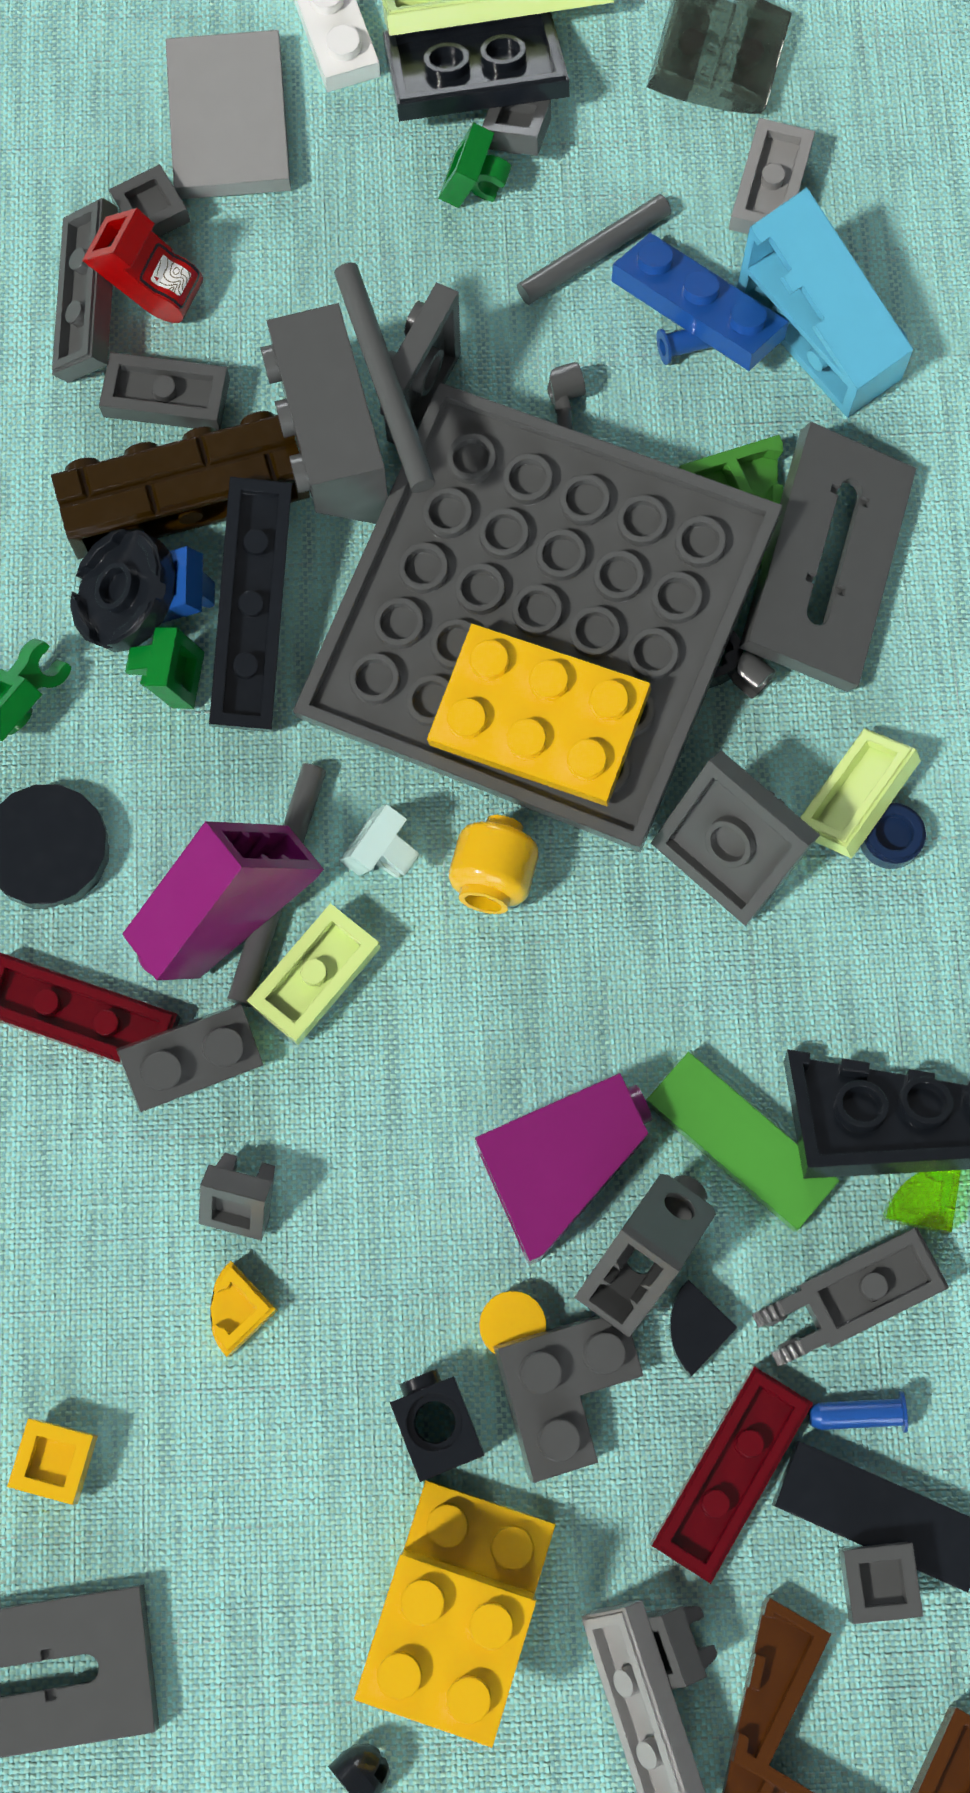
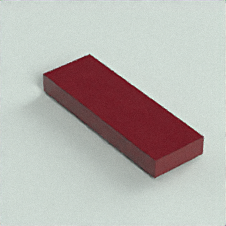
[0,953,181,1065]
[650,1366,813,1584]

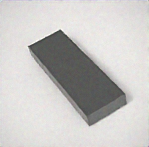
[52,198,118,383]

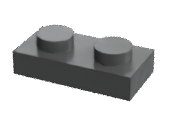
[99,352,230,431]
[116,1003,263,1112]

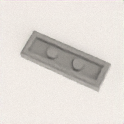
[581,1600,705,1793]

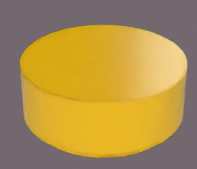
[479,1291,546,1354]

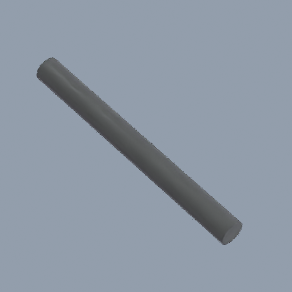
[334,262,436,493]
[227,763,326,1007]

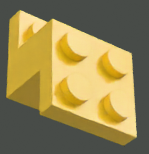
[354,1480,556,1748]

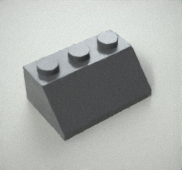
[260,303,388,524]

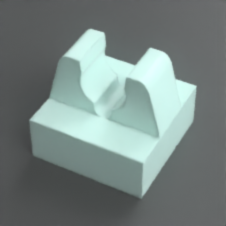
[339,804,419,878]

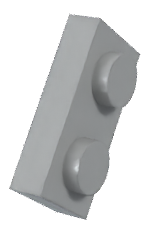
[729,118,815,234]

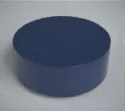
[860,803,926,869]

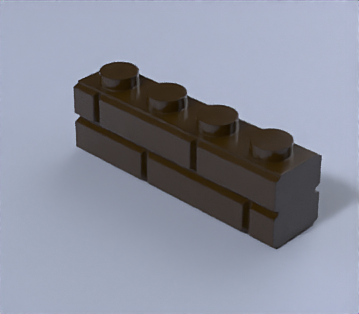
[51,411,310,560]

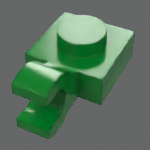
[0,638,72,742]

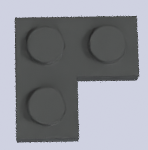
[493,1315,643,1483]

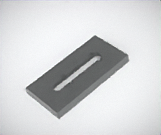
[739,422,917,692]
[0,1584,160,1758]

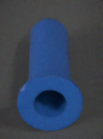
[656,329,711,365]
[809,1391,908,1433]

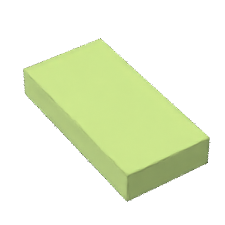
[800,728,921,859]

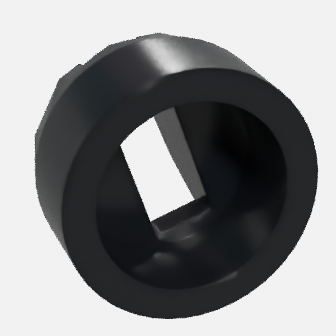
[328,1744,390,1793]

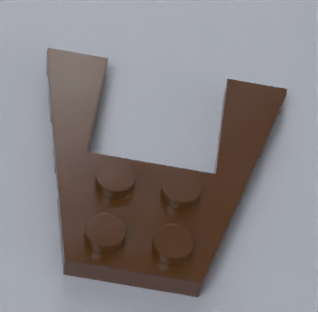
[722,1597,970,1793]

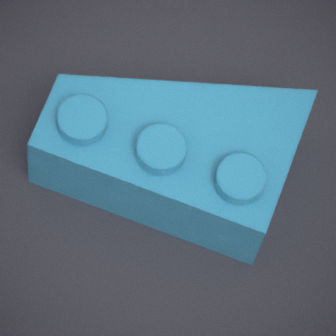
[737,187,913,418]

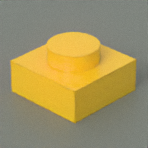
[7,1418,98,1505]

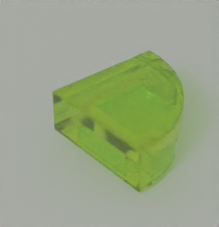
[882,1170,961,1234]

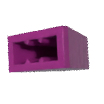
[122,821,324,980]
[475,1073,652,1265]

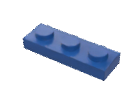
[611,232,789,371]

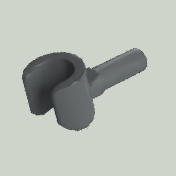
[547,362,586,430]
[731,651,776,699]

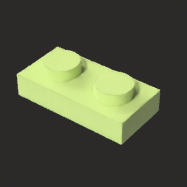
[247,903,381,1045]

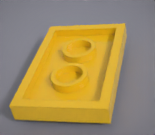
[427,623,651,807]

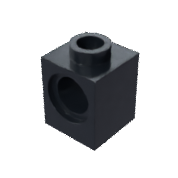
[390,1369,485,1482]

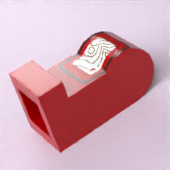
[82,208,203,323]

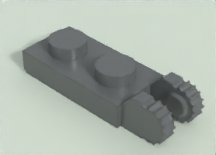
[752,1227,949,1367]

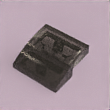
[646,0,792,114]

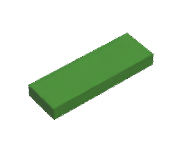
[646,1051,839,1232]

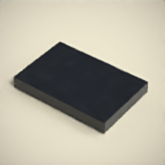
[383,12,570,122]

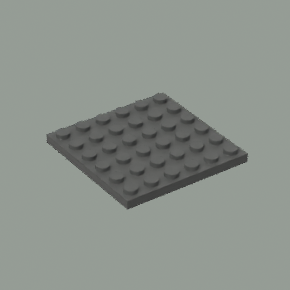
[293,382,782,853]

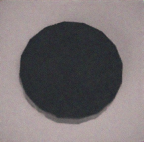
[70,529,176,652]
[0,785,109,909]

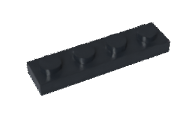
[209,477,292,732]

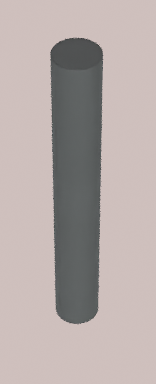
[517,194,671,305]

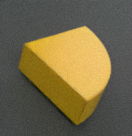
[210,1261,278,1357]

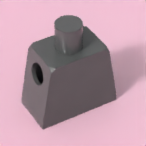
[574,1174,716,1338]

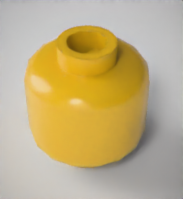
[449,815,539,914]

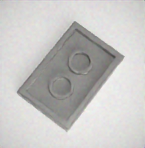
[165,30,291,199]

